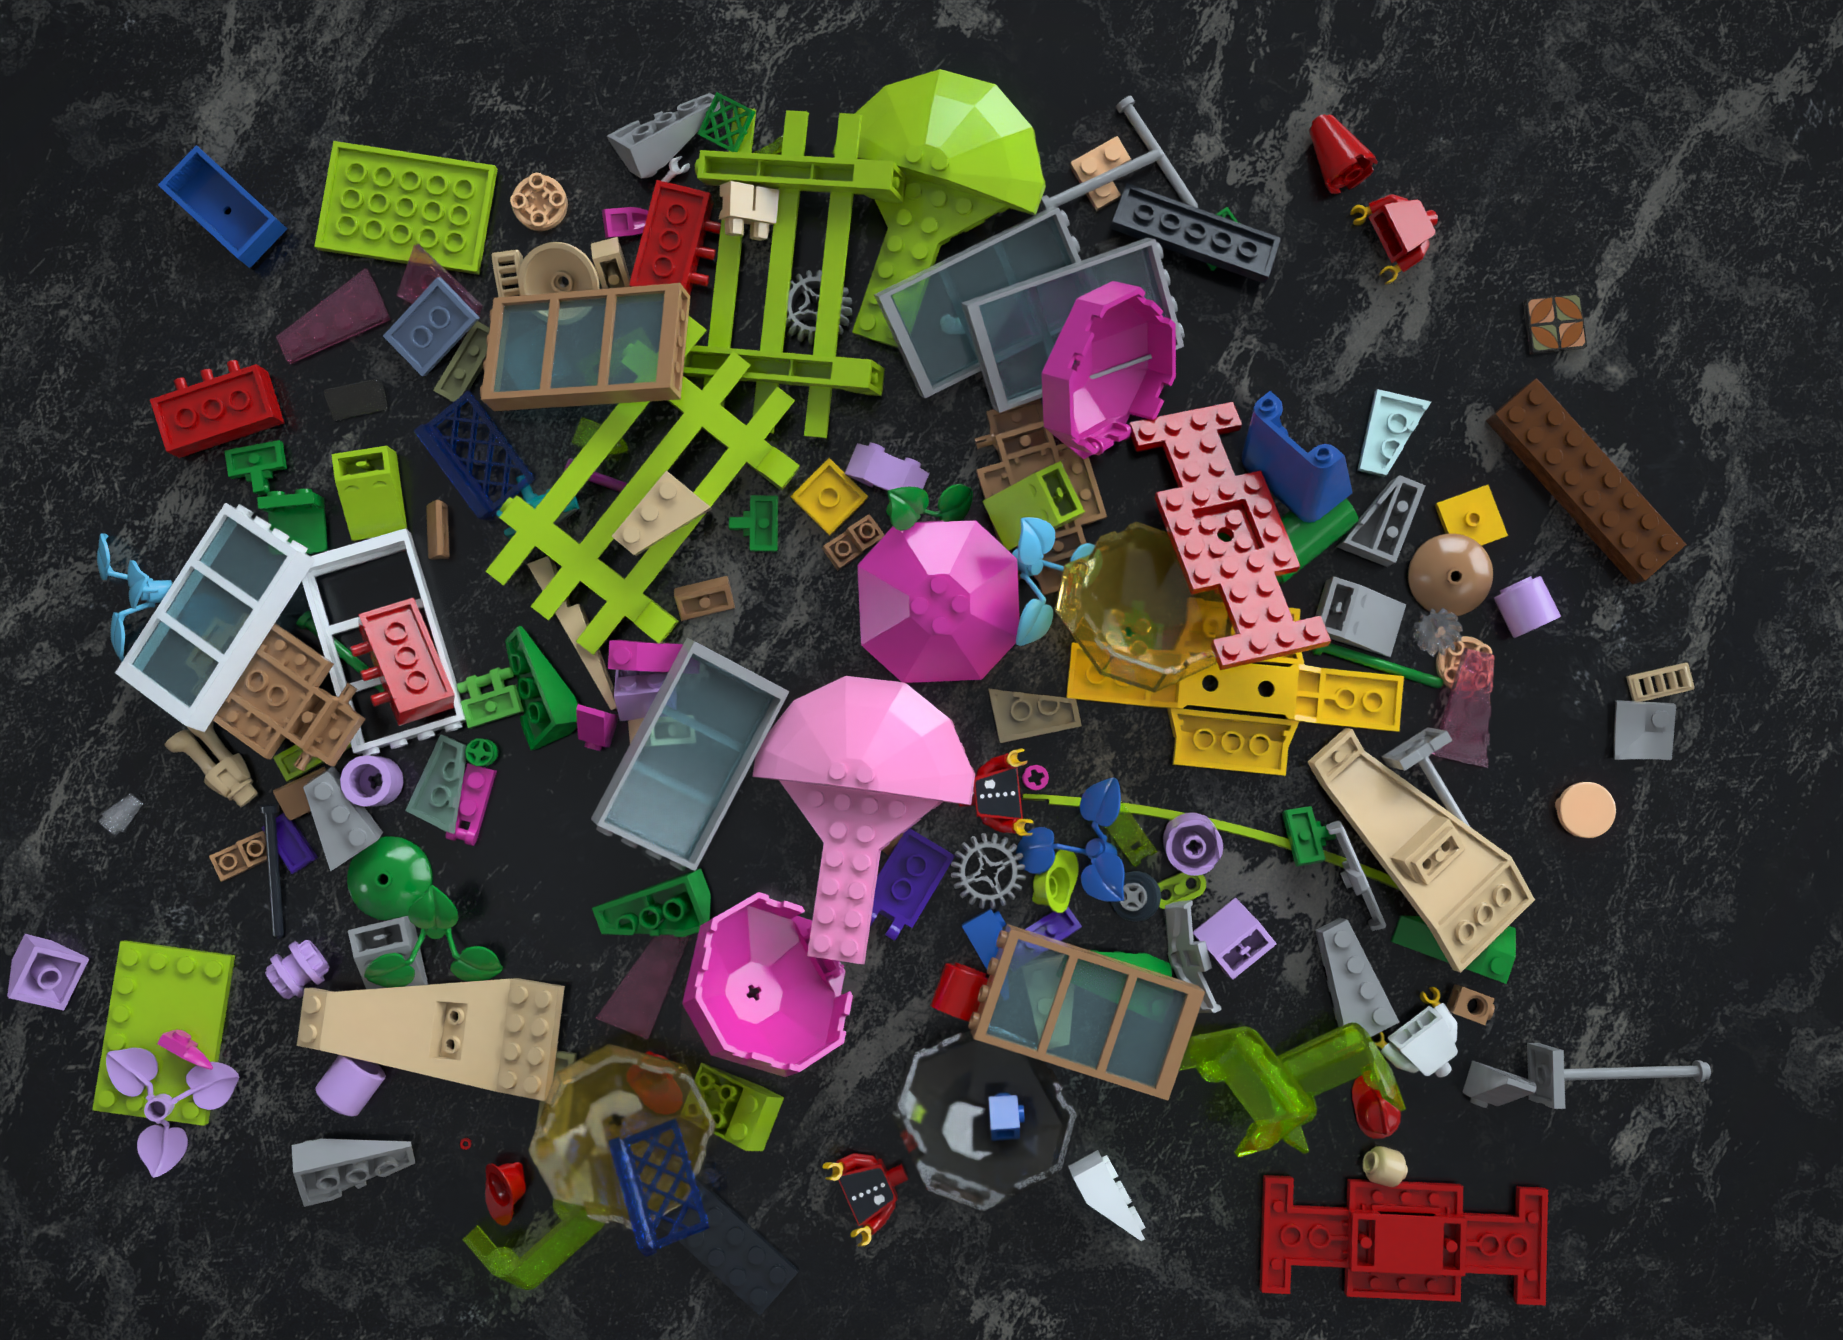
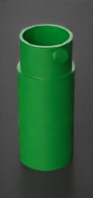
[1255,498,1359,584]

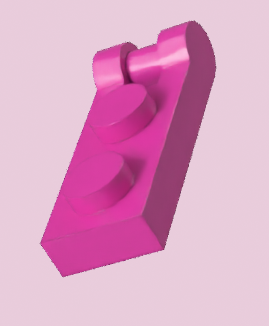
[446,763,497,846]

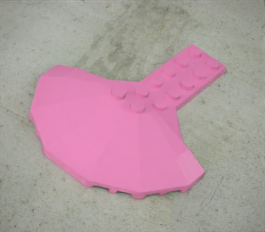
[752,676,975,964]

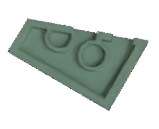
[405,734,467,834]

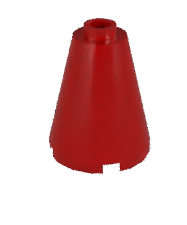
[1309,114,1378,194]

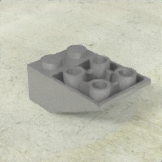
[1315,576,1406,657]
[348,916,428,989]

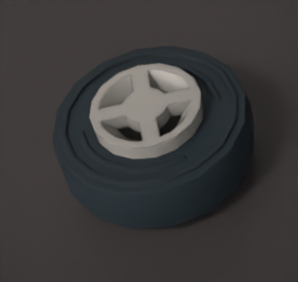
[1111,871,1161,922]

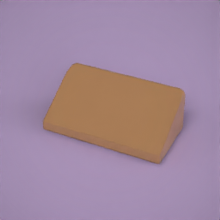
[427,500,450,559]
[674,576,735,621]
[273,767,326,821]

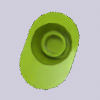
[1032,850,1078,913]

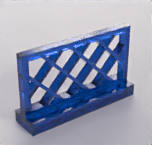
[414,391,535,520]
[608,1118,710,1257]

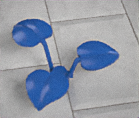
[1016,778,1125,902]

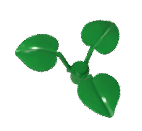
[886,484,973,531]
[364,885,503,988]

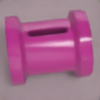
[1022,765,1049,790]

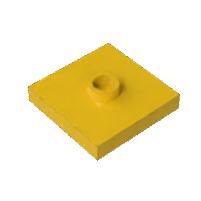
[790,458,869,536]
[1434,485,1508,546]

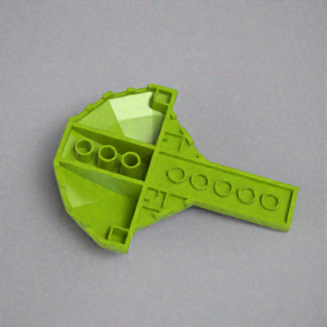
[832,69,1046,348]

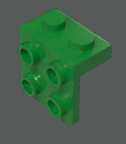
[257,489,328,556]

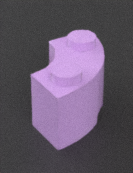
[845,442,929,491]

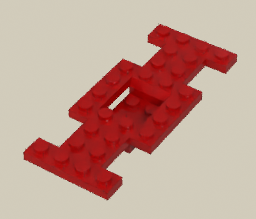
[1260,1175,1548,1305]

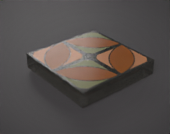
[1523,293,1587,355]

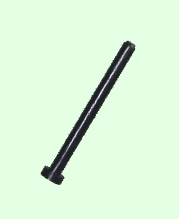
[259,804,284,939]

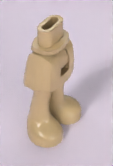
[165,720,258,807]

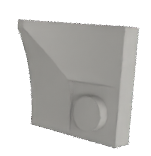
[1614,700,1676,760]

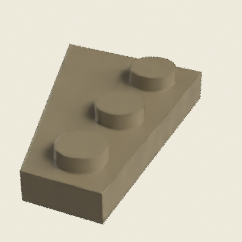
[988,689,1082,743]

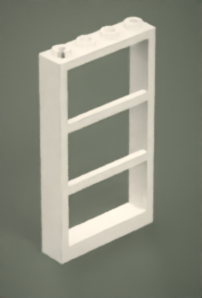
[302,528,466,756]

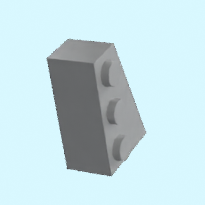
[1336,475,1426,567]

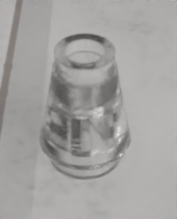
[98,793,143,835]

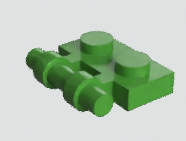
[457,667,524,728]

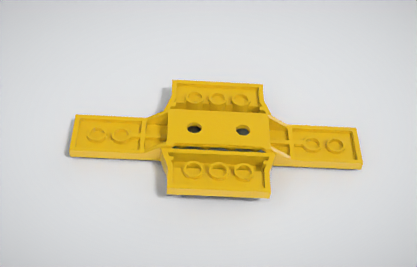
[1066,598,1404,776]

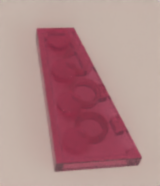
[276,268,391,364]

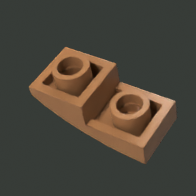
[822,514,884,571]
[209,831,267,882]

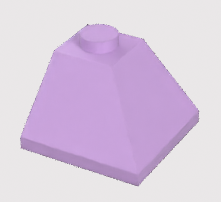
[7,934,89,1011]

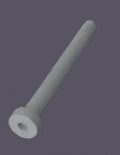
[1116,96,1198,208]
[1040,148,1164,211]

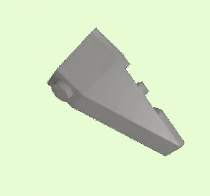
[292,1139,415,1207]

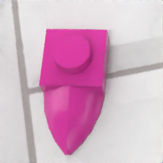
[602,207,648,238]
[157,1029,213,1070]

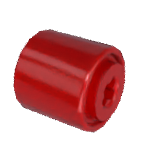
[930,962,989,1022]

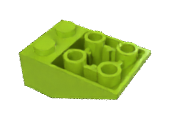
[331,446,407,541]
[983,461,1085,551]
[680,1063,784,1151]

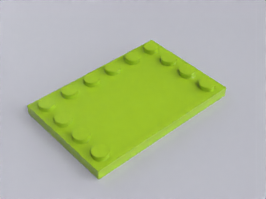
[314,141,498,275]
[92,940,235,1126]

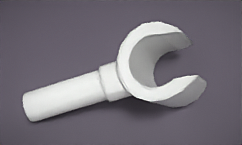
[661,156,690,183]

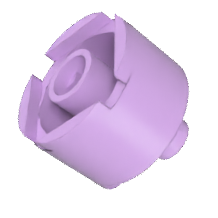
[1163,813,1223,875]

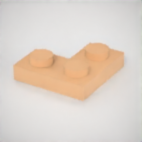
[1070,136,1131,212]

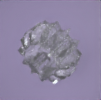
[1413,608,1463,656]

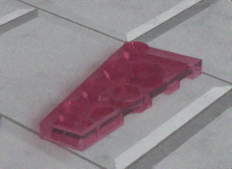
[1433,647,1494,768]
[596,935,690,1039]

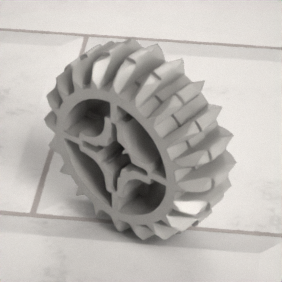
[786,270,852,345]
[951,833,1026,909]

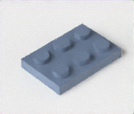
[383,277,480,376]

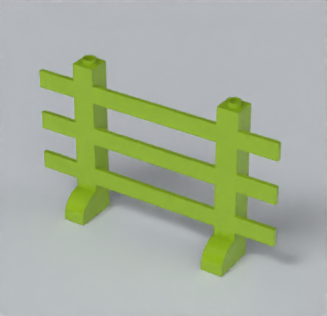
[683,108,906,438]
[485,316,799,655]

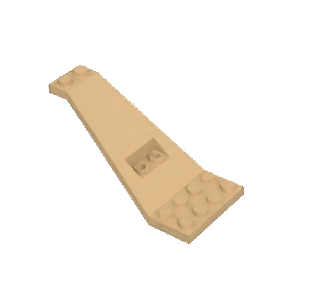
[1308,728,1535,973]
[297,978,565,1101]

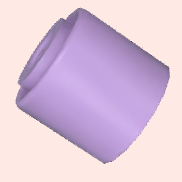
[1494,576,1561,638]
[340,755,403,807]
[315,1055,386,1116]

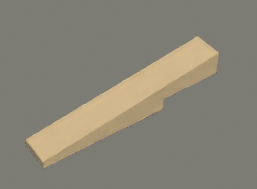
[527,556,617,711]

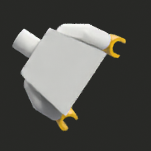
[1367,987,1458,1077]

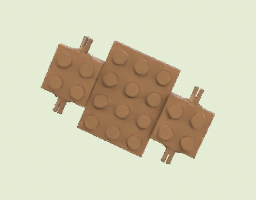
[974,398,1108,596]
[186,612,365,771]

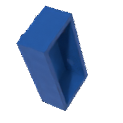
[158,145,287,268]

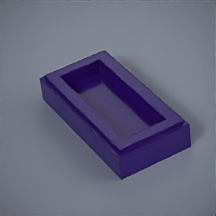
[261,813,318,874]

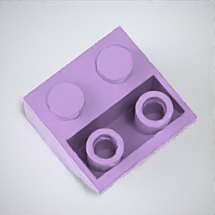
[614,670,676,721]
[1193,898,1276,980]

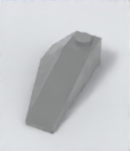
[607,93,721,178]
[1463,1061,1537,1108]

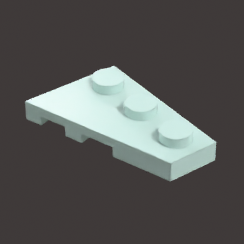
[1357,389,1431,477]

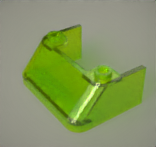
[1263,1022,1406,1154]
[1179,1026,1314,1157]
[462,1153,608,1290]

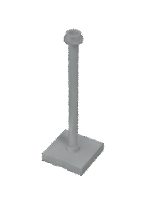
[1382,727,1470,827]
[1527,1043,1711,1109]

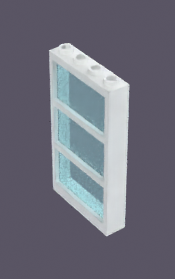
[115,503,315,732]

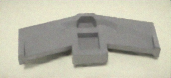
[1326,820,1386,931]
[1165,900,1222,1013]

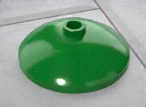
[347,836,432,921]

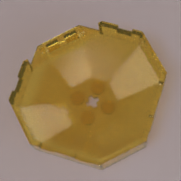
[1055,522,1232,693]
[529,1044,716,1230]

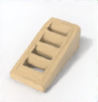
[491,250,523,297]
[1626,663,1694,702]

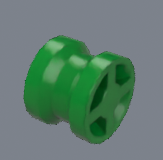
[465,739,498,766]

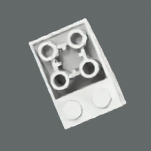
[1068,1150,1145,1241]

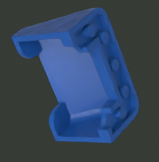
[1241,391,1353,523]

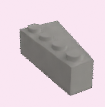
[1315,918,1399,1048]

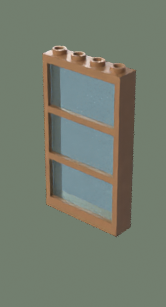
[480,283,690,411]
[968,924,1205,1100]

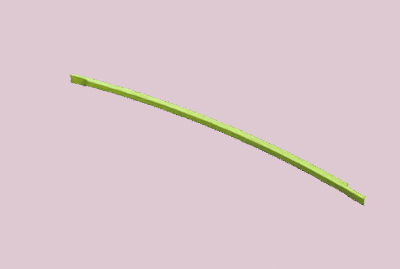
[1022,794,1401,891]

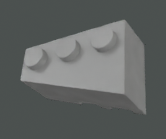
[303,766,383,872]

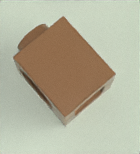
[1446,984,1495,1025]

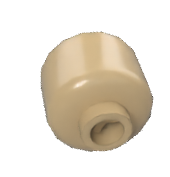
[1363,1146,1408,1187]

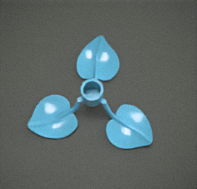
[1012,517,1102,646]
[97,533,172,661]

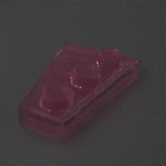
[397,244,483,316]

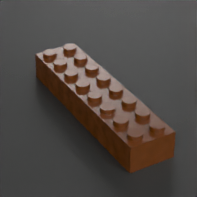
[1486,378,1687,585]

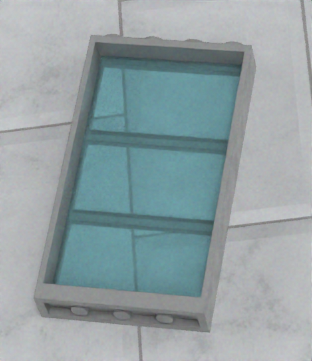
[874,207,1090,398]
[961,238,1185,413]
[591,638,789,871]

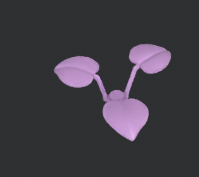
[106,1048,239,1178]

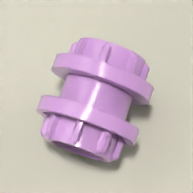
[265,940,329,999]

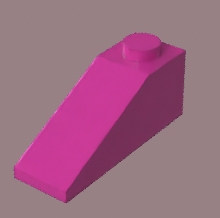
[608,640,699,673]
[576,704,619,751]

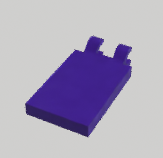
[870,828,955,941]

